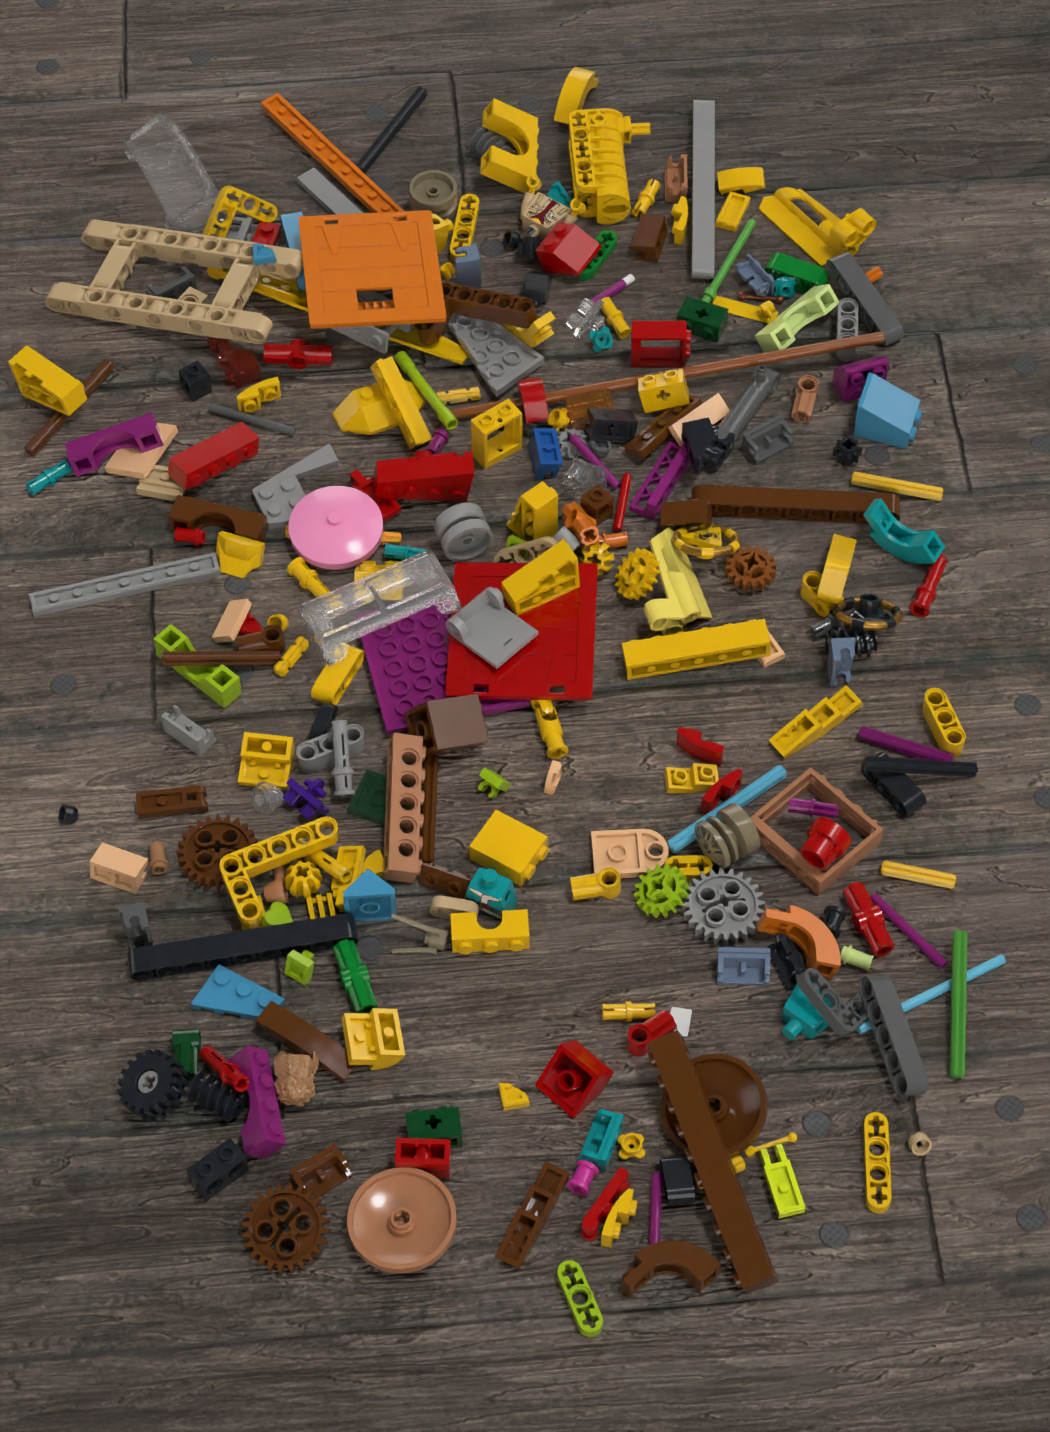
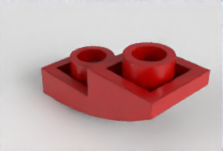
[676,727,724,767]

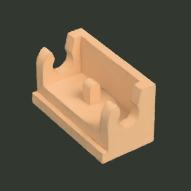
[89,842,148,894]

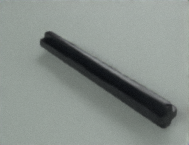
[862,756,978,777]

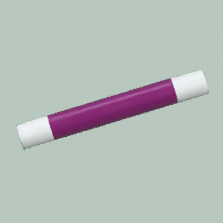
[579,274,635,314]

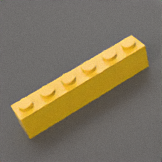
[622,619,771,680]

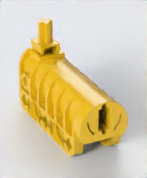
[568,108,650,225]

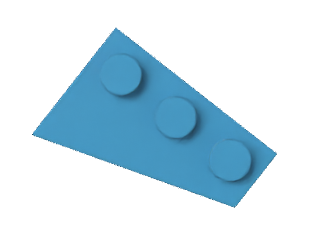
[190,965,285,1020]

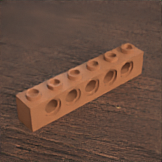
[383,733,426,883]

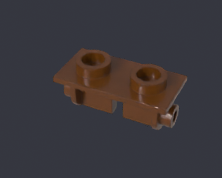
[419,862,472,899]

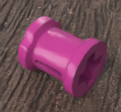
[566,1160,599,1196]

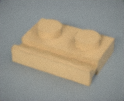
[136,465,186,501]

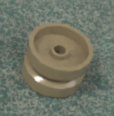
[409,170,458,220]

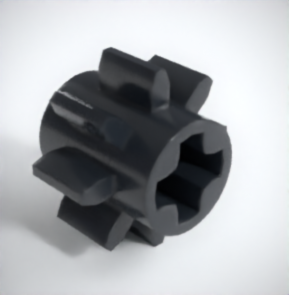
[518,237,542,260]
[833,437,862,466]

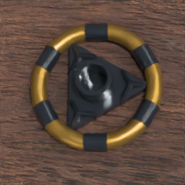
[832,594,903,630]

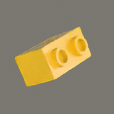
[638,369,690,413]

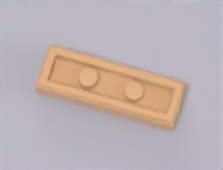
[668,393,729,447]

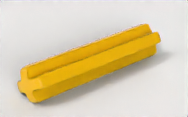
[881,860,956,889]

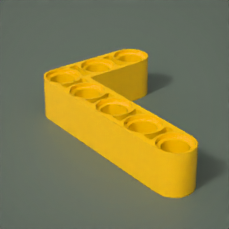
[219,816,339,929]

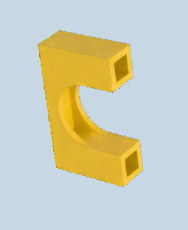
[480,98,539,193]

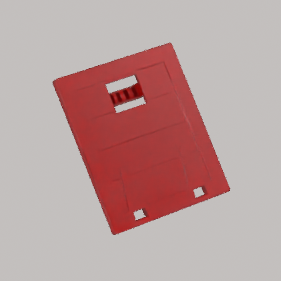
[445,563,598,700]

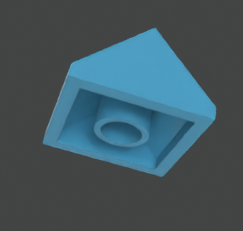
[343,869,397,922]

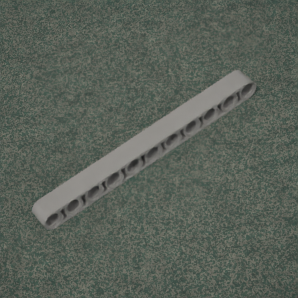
[691,100,715,279]

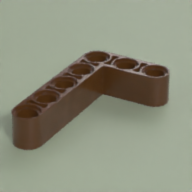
[415,282,538,345]

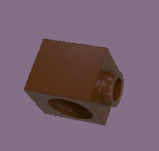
[581,484,614,526]

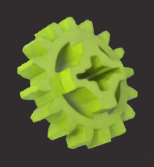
[634,863,690,918]

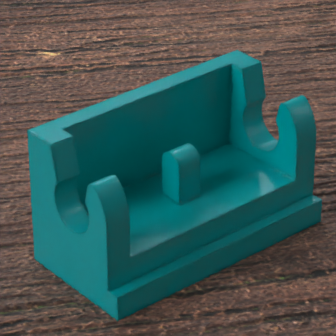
[577,1109,624,1172]

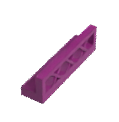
[629,441,690,520]

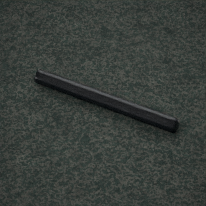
[356,86,427,174]

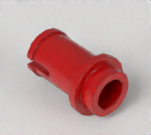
[174,527,206,546]

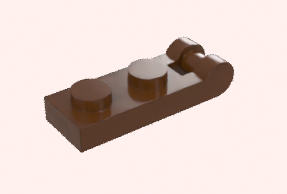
[136,785,208,819]

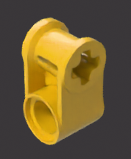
[800,571,844,617]

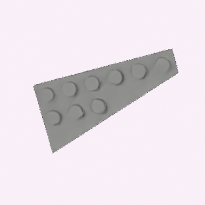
[447,314,544,397]

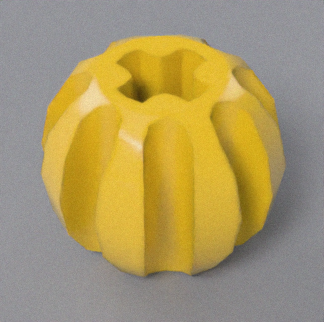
[579,541,615,576]
[284,860,322,898]

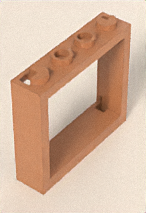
[750,767,884,896]

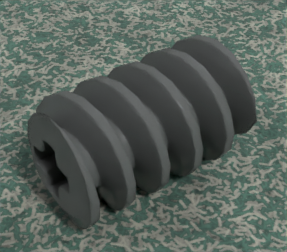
[470,128,517,158]

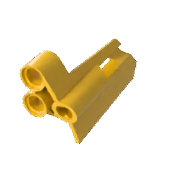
[759,187,877,267]

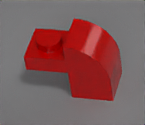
[517,378,549,423]

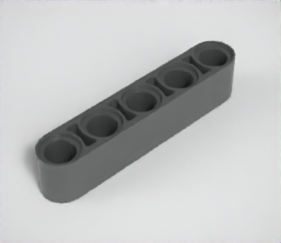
[826,251,904,347]
[858,974,929,1097]

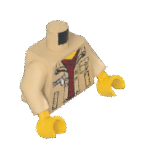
[520,175,586,241]

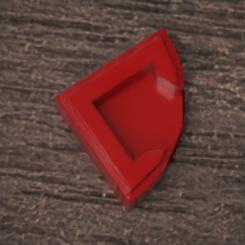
[238,614,262,636]

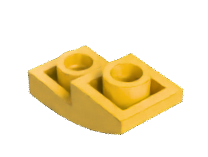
[717,167,765,194]
[671,196,688,246]
[236,376,281,413]
[664,763,719,793]
[601,1188,638,1248]

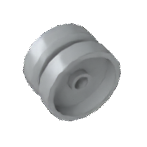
[434,503,493,562]

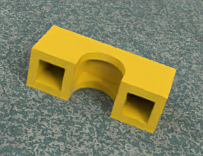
[450,909,530,954]

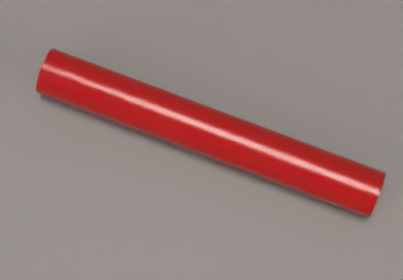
[612,473,632,533]

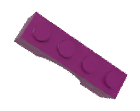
[65,412,164,477]
[227,1045,286,1159]

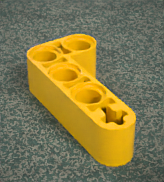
[816,534,857,605]

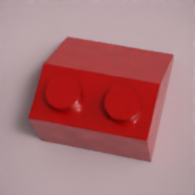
[535,222,601,276]
[535,1040,614,1118]

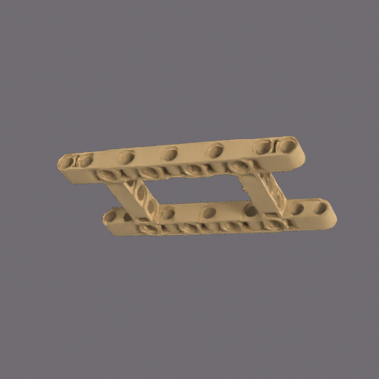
[44,219,303,344]

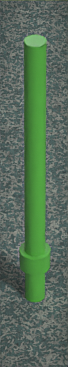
[701,219,756,303]

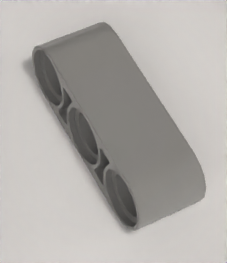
[836,298,858,362]
[296,724,365,774]

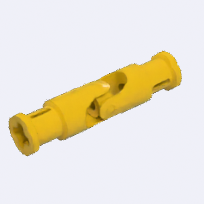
[530,692,569,759]

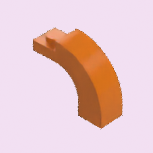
[757,905,841,980]

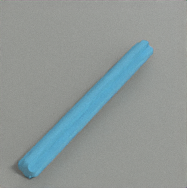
[667,765,787,853]

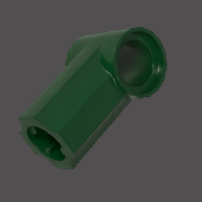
[172,1029,201,1082]

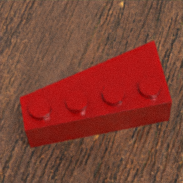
[373,451,474,502]

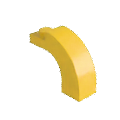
[554,67,599,124]
[499,311,556,348]

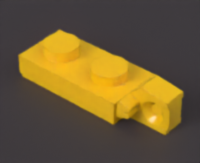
[331,845,366,912]

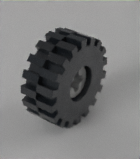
[117,1049,189,1121]

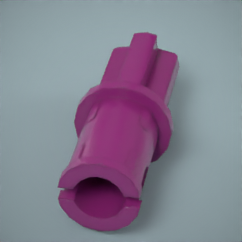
[788,796,839,818]

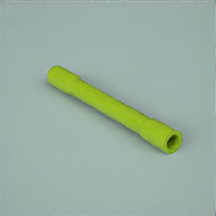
[394,351,458,430]

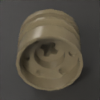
[694,803,760,870]

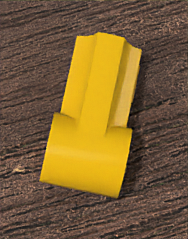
[570,867,621,900]

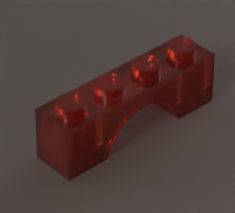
[207,337,262,390]

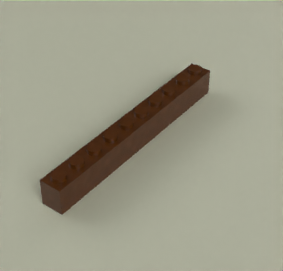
[648,1030,779,1294]

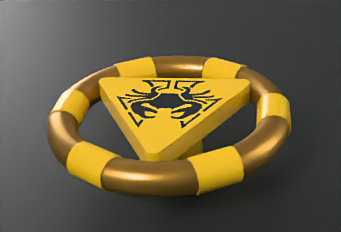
[672,523,741,559]

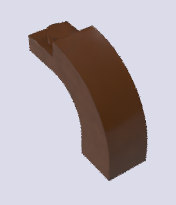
[622,1241,721,1298]

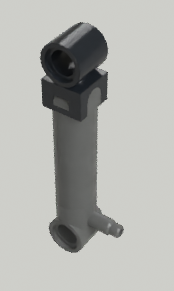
[704,365,781,471]

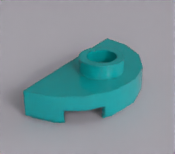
[547,181,578,209]

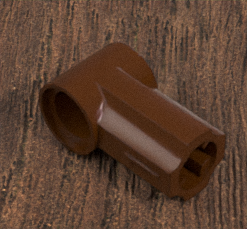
[236,624,286,654]

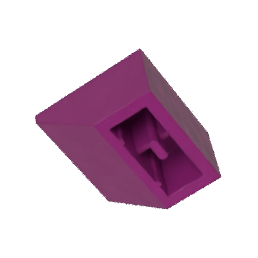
[832,356,889,402]

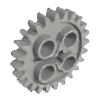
[682,868,765,946]

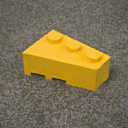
[8,345,87,416]
[506,481,558,552]

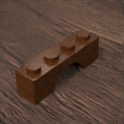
[168,495,268,542]

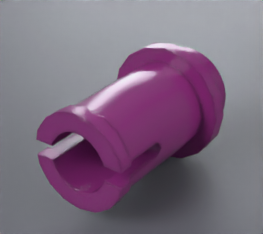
[425,429,449,454]

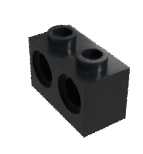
[187,1138,249,1202]

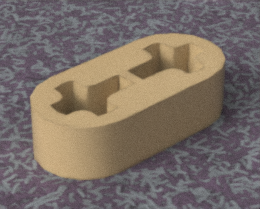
[429,896,479,920]

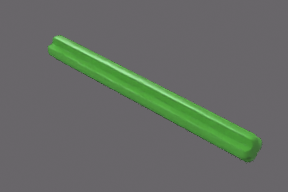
[950,930,968,1078]

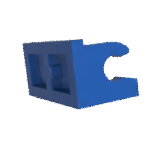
[528,428,563,480]

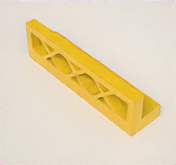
[370,356,432,450]

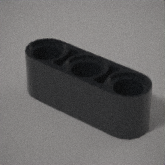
[861,752,927,817]

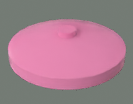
[289,486,383,570]

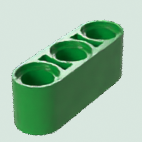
[764,253,831,293]

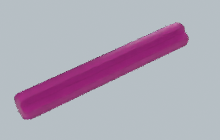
[858,726,954,761]

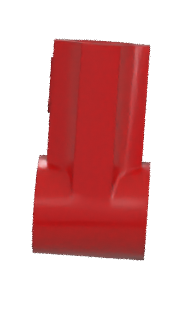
[627,1009,677,1057]

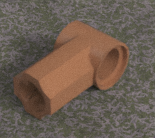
[791,375,818,423]

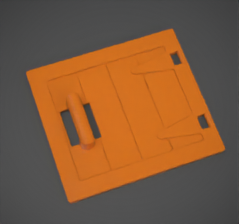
[298,210,446,329]

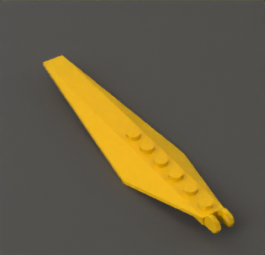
[207,267,469,365]

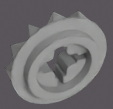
[557,426,589,458]

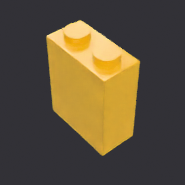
[469,810,549,886]

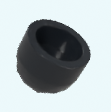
[503,230,522,248]
[58,804,79,825]

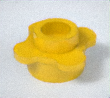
[547,408,570,433]
[618,1133,645,1160]

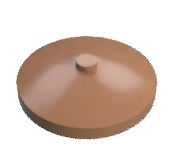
[347,1167,457,1273]

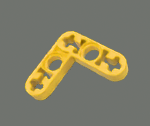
[202,185,278,238]

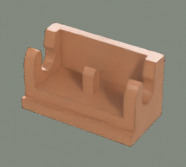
[664,154,688,203]

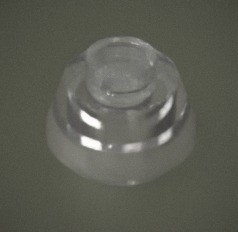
[251,781,284,815]

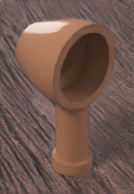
[264,865,289,904]

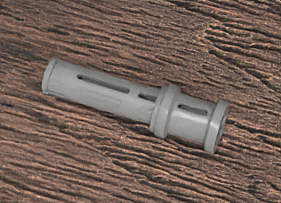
[331,720,355,797]

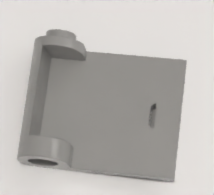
[445,587,539,669]

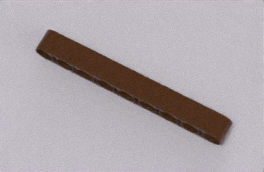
[691,485,900,524]

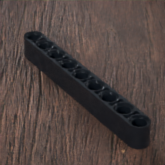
[127,914,359,981]

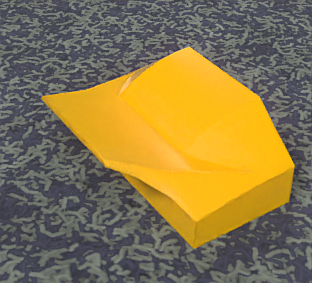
[216,531,265,578]

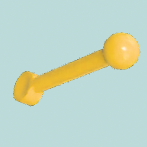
[744,1132,798,1158]

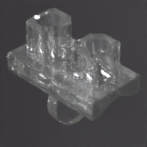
[566,298,606,340]

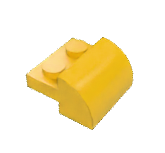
[238,732,295,790]
[341,1008,405,1070]

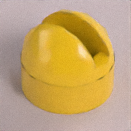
[267,614,289,632]

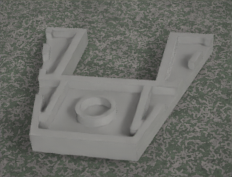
[252,444,339,529]

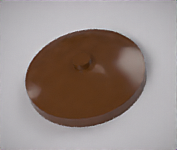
[661,1053,768,1158]

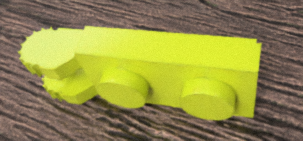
[759,1144,806,1219]

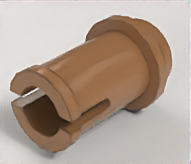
[148,841,169,875]

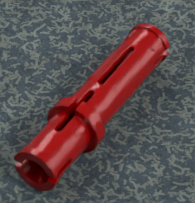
[199,1046,250,1092]

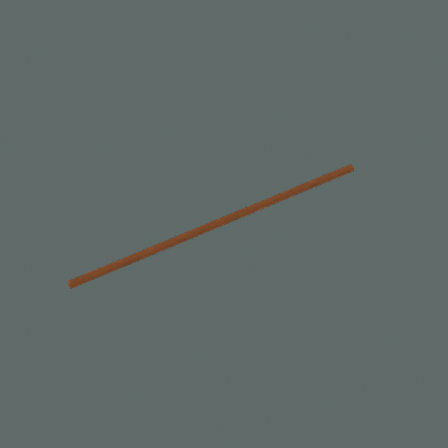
[436,331,885,423]

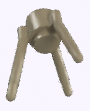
[390,914,448,955]

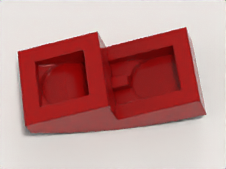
[700,769,743,815]

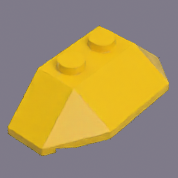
[332,379,425,435]

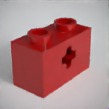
[395,1138,451,1178]

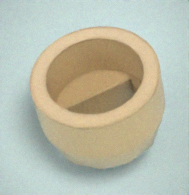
[908,1132,932,1156]

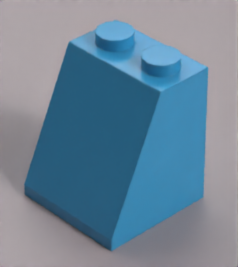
[853,373,923,449]

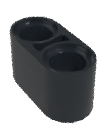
[660,1154,695,1206]

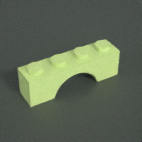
[755,284,839,353]

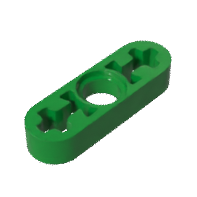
[577,230,617,281]

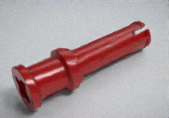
[909,554,948,618]

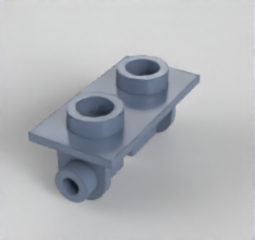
[735,253,775,297]

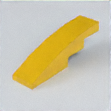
[768,685,863,759]

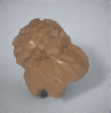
[274,1051,319,1106]

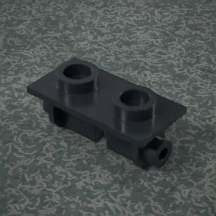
[767,933,806,989]

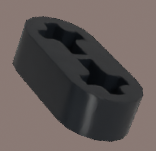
[308,702,338,740]

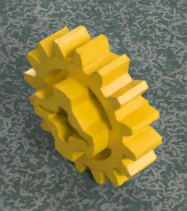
[615,548,660,600]

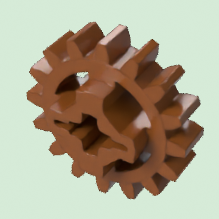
[725,545,777,593]

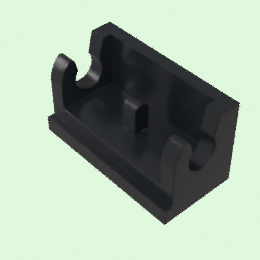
[585,408,638,442]

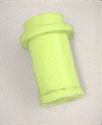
[840,945,874,971]

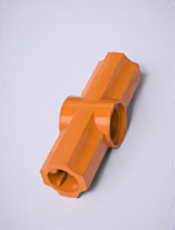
[561,501,600,546]

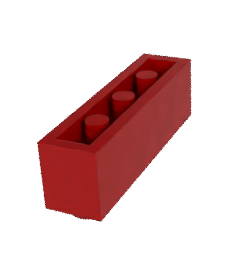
[168,422,260,491]

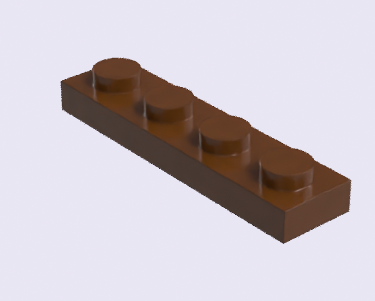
[624,395,702,459]

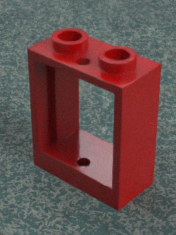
[630,321,691,368]

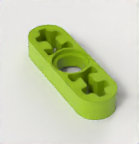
[557,1260,603,1337]

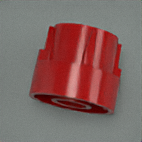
[799,817,852,870]

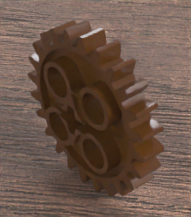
[177,814,258,891]
[241,1183,331,1274]

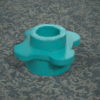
[773,276,796,298]
[589,326,613,352]

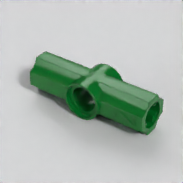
[333,939,378,1014]

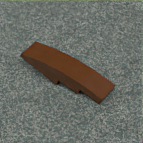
[254,1001,355,1082]
[495,1161,571,1269]

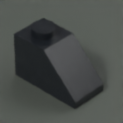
[523,271,553,306]
[681,417,718,473]

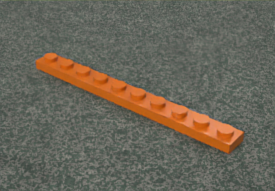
[261,93,406,221]

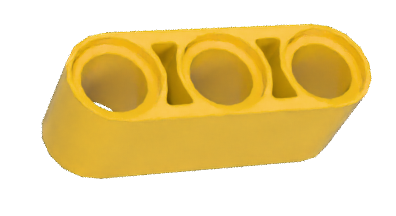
[311,642,365,705]
[922,688,966,758]

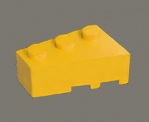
[501,539,580,616]

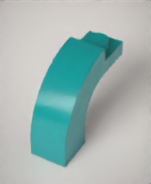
[863,498,945,564]

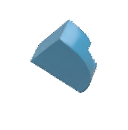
[253,244,277,266]

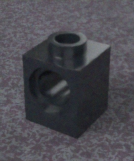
[178,360,212,402]

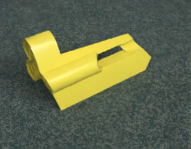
[644,527,713,636]

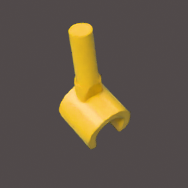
[759,300,776,321]

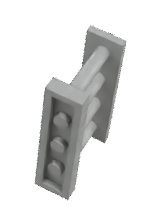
[331,290,414,354]

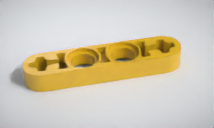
[450,194,479,263]
[863,1112,892,1214]

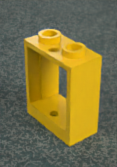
[471,399,522,469]

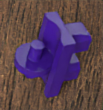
[283,778,330,822]

